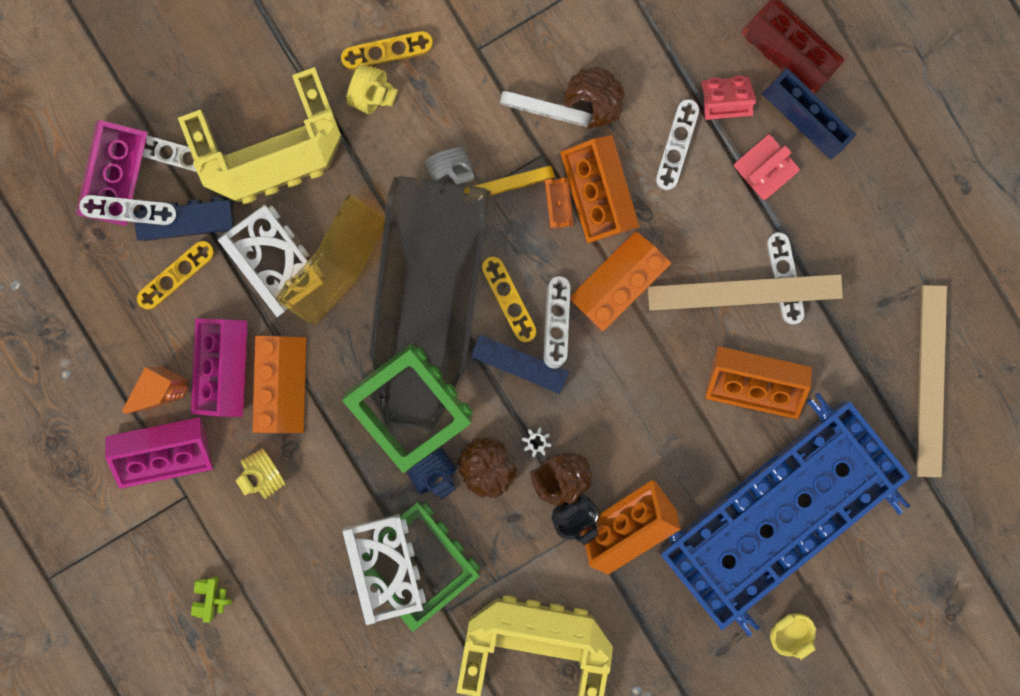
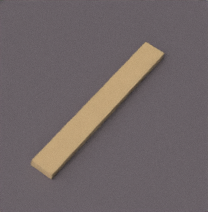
[648,274,843,311]
[916,285,947,477]

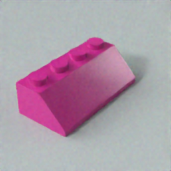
[75,120,148,226]
[191,318,248,417]
[105,417,213,489]

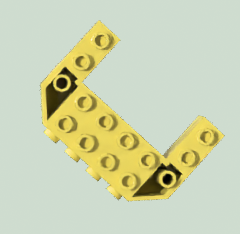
[178,67,342,205]
[456,595,613,696]

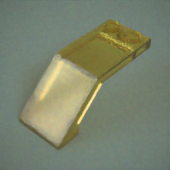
[276,194,388,326]

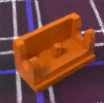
[545,178,574,229]

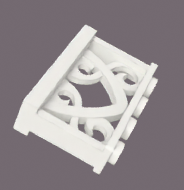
[218,204,324,317]
[342,514,426,625]

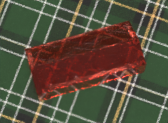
[740,0,845,94]

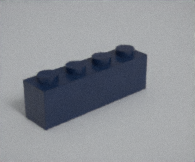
[762,68,857,160]
[133,197,235,242]
[471,335,569,394]

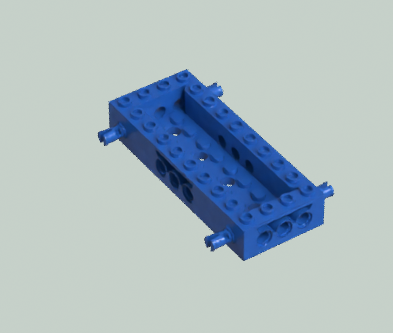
[658,392,911,637]

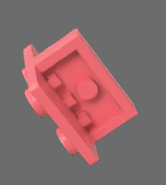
[702,76,756,120]
[733,135,800,200]

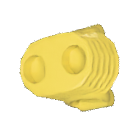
[346,64,398,115]
[235,448,286,499]
[770,613,816,660]

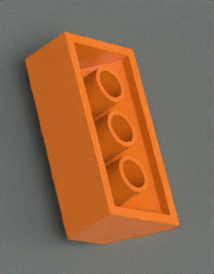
[560,135,640,243]
[570,231,671,332]
[252,336,307,433]
[705,346,812,420]
[122,366,189,414]
[582,480,681,575]

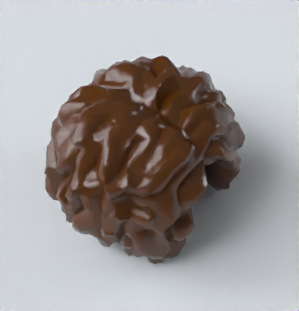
[563,67,625,129]
[457,438,517,498]
[530,453,592,506]

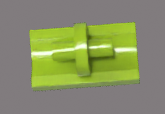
[191,576,232,623]

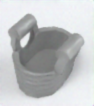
[424,147,475,199]

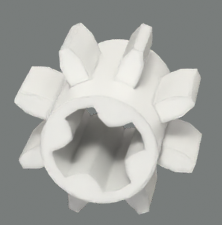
[522,427,551,457]

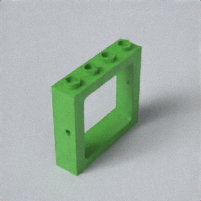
[342,343,473,473]
[362,501,480,632]

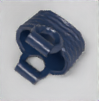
[407,449,457,500]

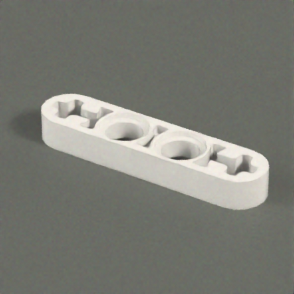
[499,91,592,127]
[656,99,699,191]
[142,135,197,172]
[79,195,176,225]
[767,233,804,324]
[544,276,570,369]

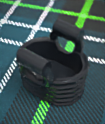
[551,494,599,546]

